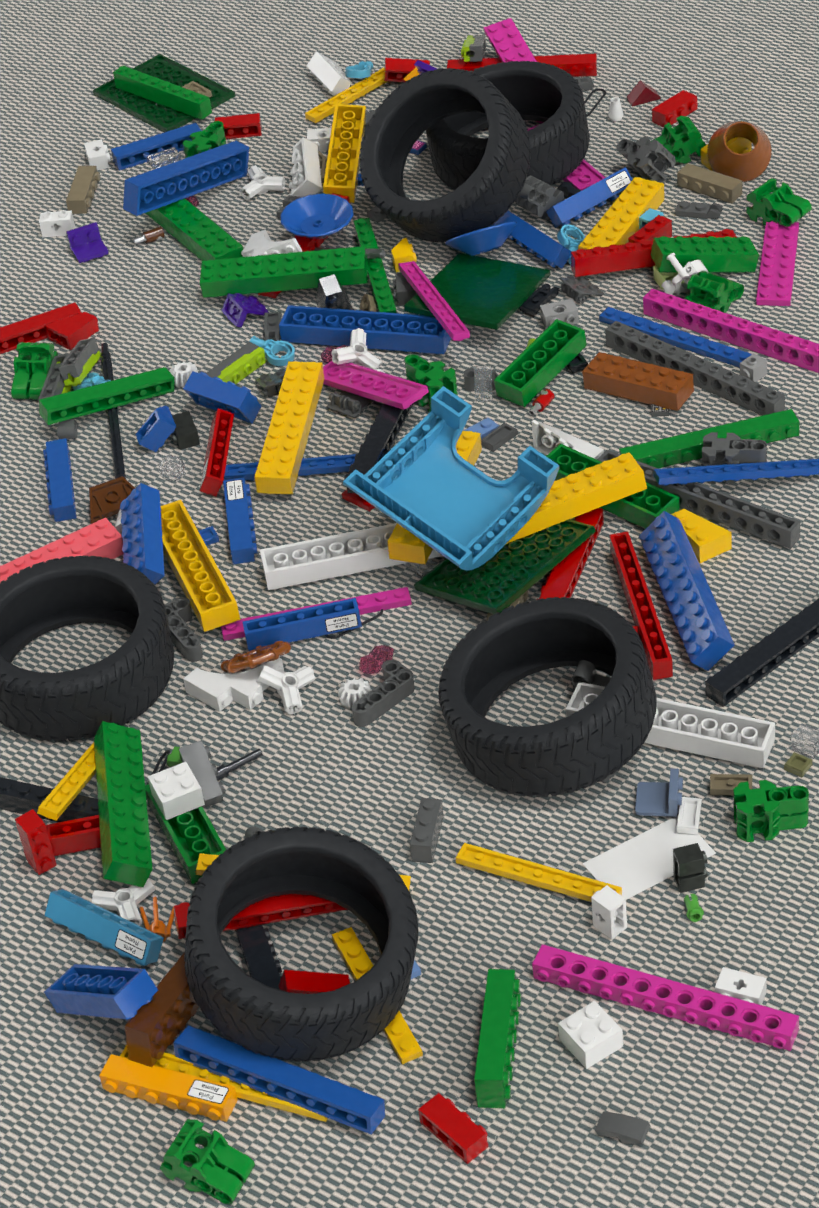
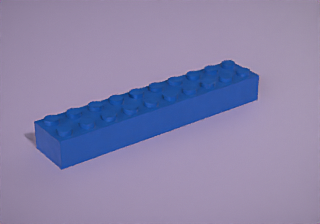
[123,141,249,216]
[279,305,451,354]
[639,511,735,671]

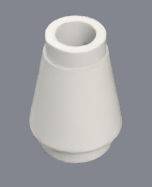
[608,97,624,122]

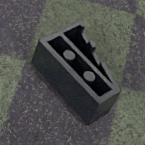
[316,274,354,310]

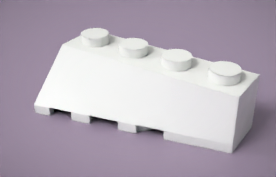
[307,51,352,96]
[288,137,322,197]
[532,420,604,460]

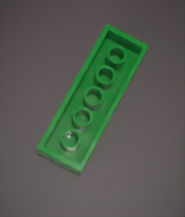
[651,236,759,273]
[494,319,587,407]
[145,784,226,884]
[474,969,521,1109]

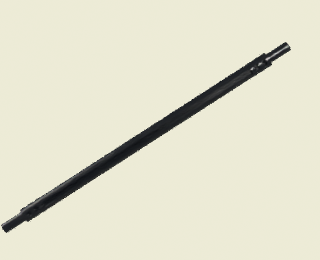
[101,343,126,479]

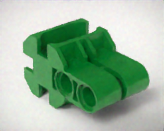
[651,116,706,164]
[183,121,226,158]
[746,178,812,227]
[685,271,744,313]
[11,342,58,400]
[404,354,458,412]
[733,780,809,842]
[160,1119,255,1205]

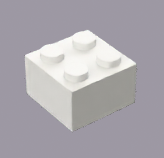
[148,762,205,820]
[558,1001,623,1069]

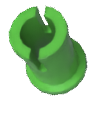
[684,894,704,922]

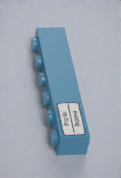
[45,889,164,966]

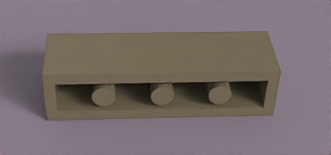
[677,163,742,203]
[66,166,100,214]

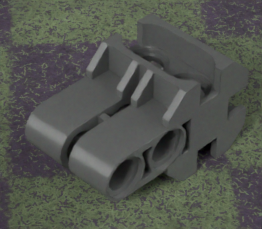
[616,136,676,183]
[515,175,564,221]
[702,432,767,485]

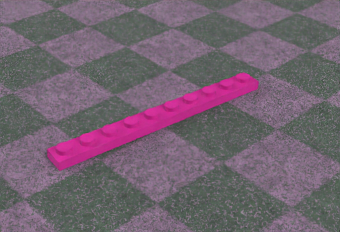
[398,261,470,341]
[221,587,412,641]

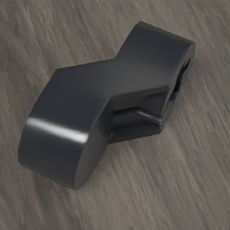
[557,181,581,199]

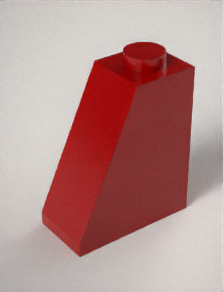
[45,312,99,350]

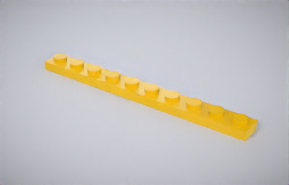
[120,1045,328,1122]

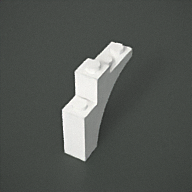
[241,230,302,257]
[183,658,284,712]

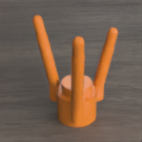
[139,897,174,942]

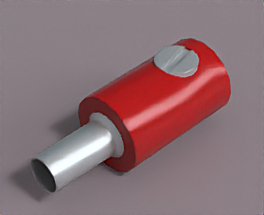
[529,389,555,416]

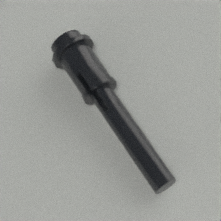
[216,749,263,781]

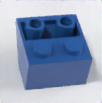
[135,406,176,452]

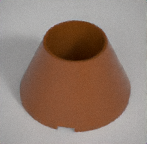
[707,121,772,182]

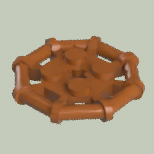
[221,641,291,673]

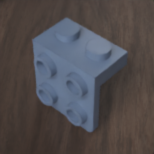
[635,768,683,817]

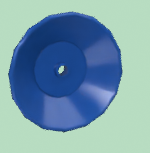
[280,194,353,239]
[445,222,517,256]

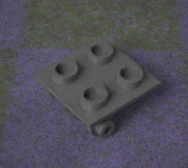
[559,276,604,303]
[255,369,286,397]
[326,391,374,418]

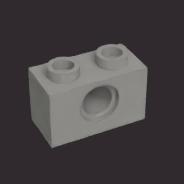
[540,298,579,329]

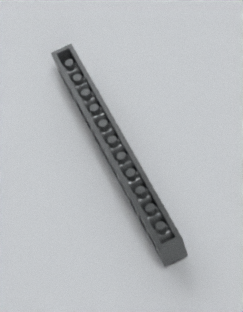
[605,321,785,416]
[597,450,800,549]

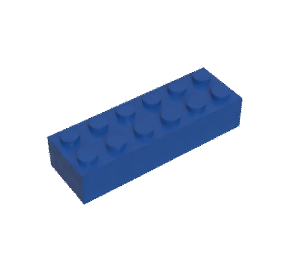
[120,483,165,585]
[44,964,158,1020]

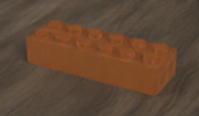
[582,352,694,411]

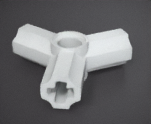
[240,165,285,201]
[331,328,382,370]
[258,665,315,714]
[92,879,155,926]

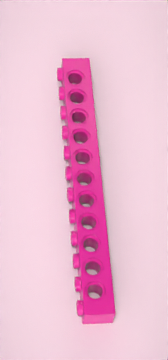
[643,289,819,373]
[532,944,799,1051]

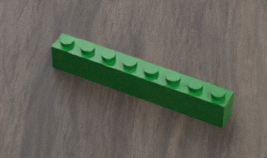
[113,66,212,120]
[39,367,174,425]

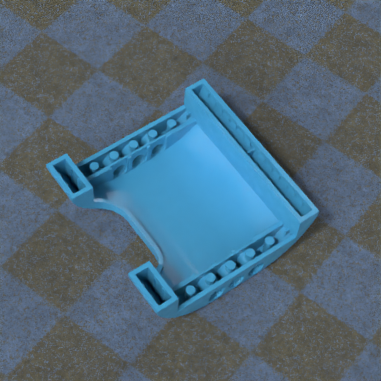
[343,386,559,571]

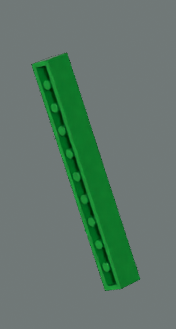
[353,218,397,313]
[619,409,800,469]

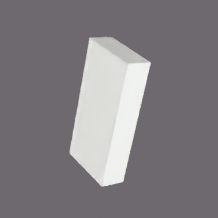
[677,797,702,835]

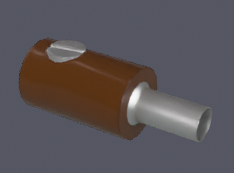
[133,227,165,245]

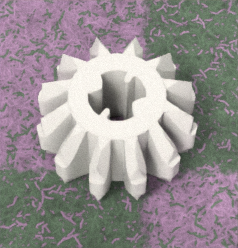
[169,361,198,388]
[338,677,371,709]

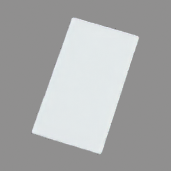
[583,815,716,900]

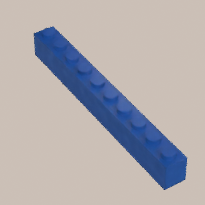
[173,1025,385,1134]

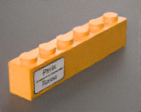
[99,1054,238,1122]

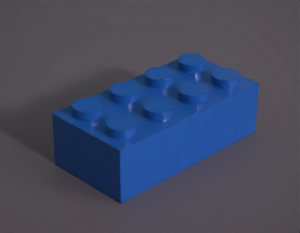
[183,371,262,424]

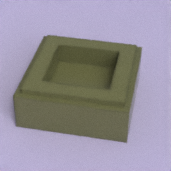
[784,752,813,778]

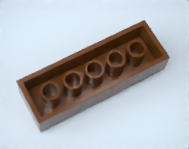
[125,952,199,1067]

